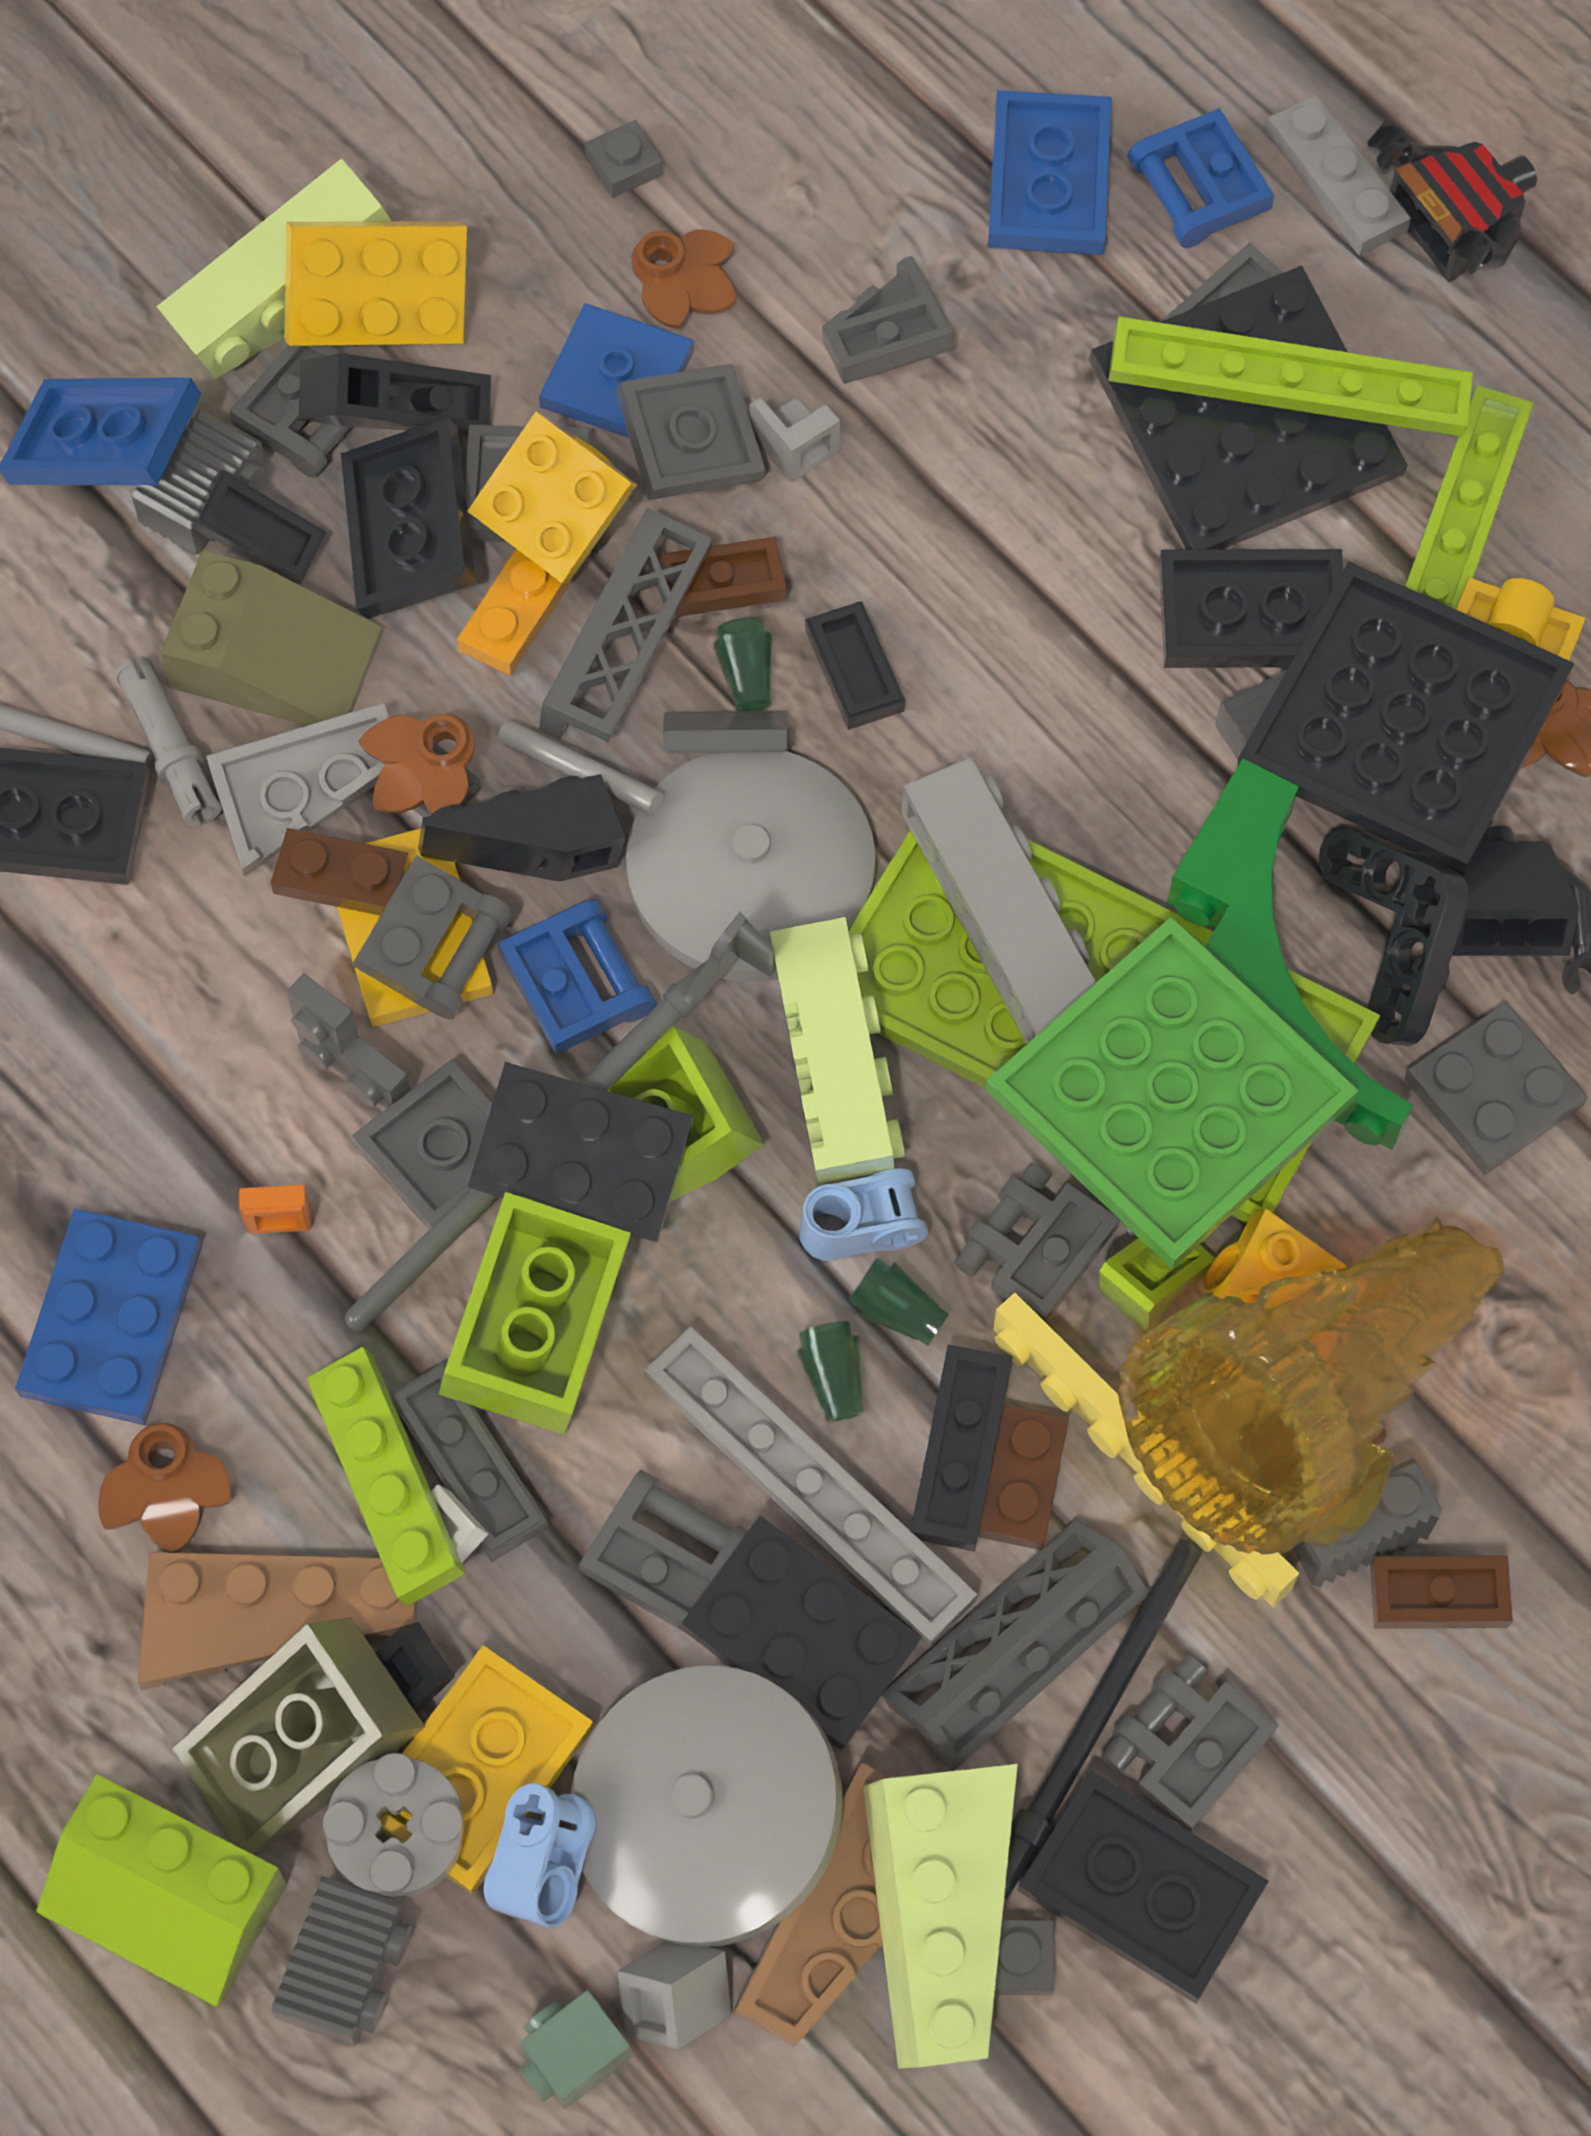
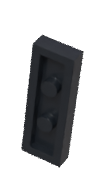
[910,1344,1012,1552]

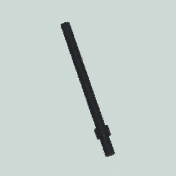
[1004,1539,1203,1898]

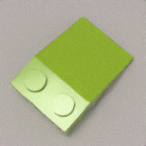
[607,1026,765,1202]

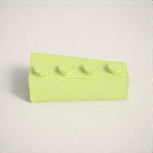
[157,158,391,379]
[770,917,905,1186]
[863,1764,1017,2069]

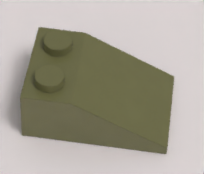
[160,550,383,725]
[172,1617,425,1856]

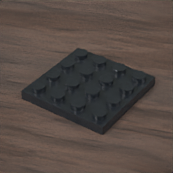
[1088,265,1408,550]
[1237,561,1574,875]

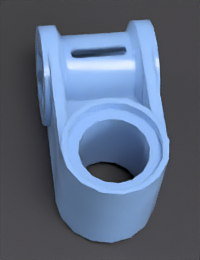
[799,1168,929,1261]
[484,1784,596,1928]

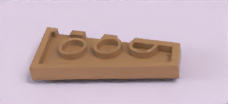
[138,1552,417,1690]
[732,1762,890,2047]

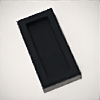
[190,470,326,585]
[805,601,905,730]

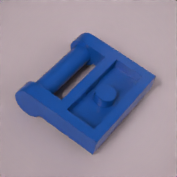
[1127,108,1274,248]
[498,899,657,1055]

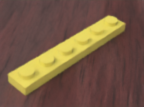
[993,1293,1299,1608]

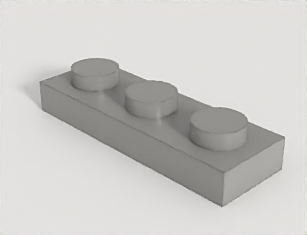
[1265,94,1411,256]

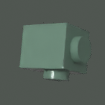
[518,1990,632,2110]

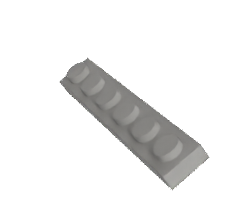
[644,1326,978,1648]

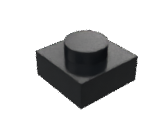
[376,1621,455,1714]

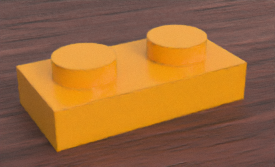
[457,549,571,676]

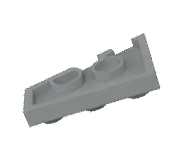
[206,703,389,876]

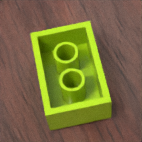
[439,1192,631,1435]

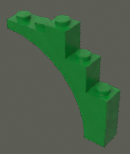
[1167,758,1413,1150]

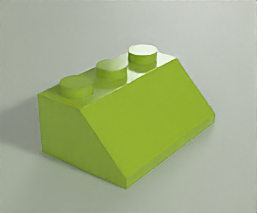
[36,1774,287,2009]

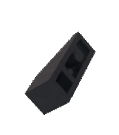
[298,353,491,435]

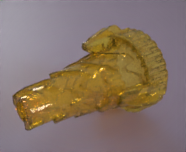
[1118,1217,1505,1555]

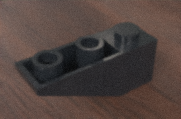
[418,774,626,882]

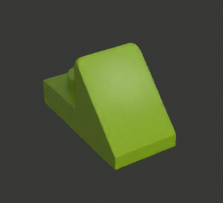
[1099,1238,1215,1333]

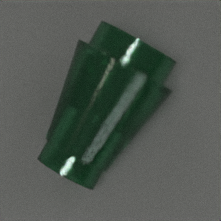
[713,617,773,712]
[848,1258,949,1346]
[796,1321,865,1422]

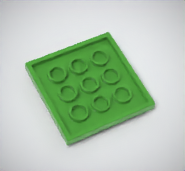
[985,917,1359,1269]

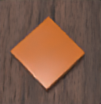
[239,1184,312,1234]

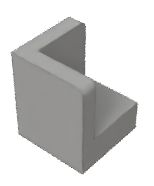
[749,397,840,482]
[617,1941,731,2050]

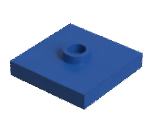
[539,303,694,438]

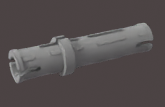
[115,657,222,826]

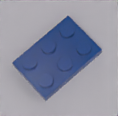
[988,90,1112,255]
[0,377,202,486]
[15,1208,202,1426]

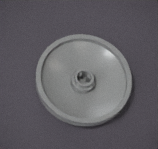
[626,751,876,982]
[570,1666,843,1947]

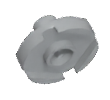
[323,1753,464,1898]

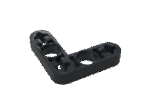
[1318,828,1469,1046]

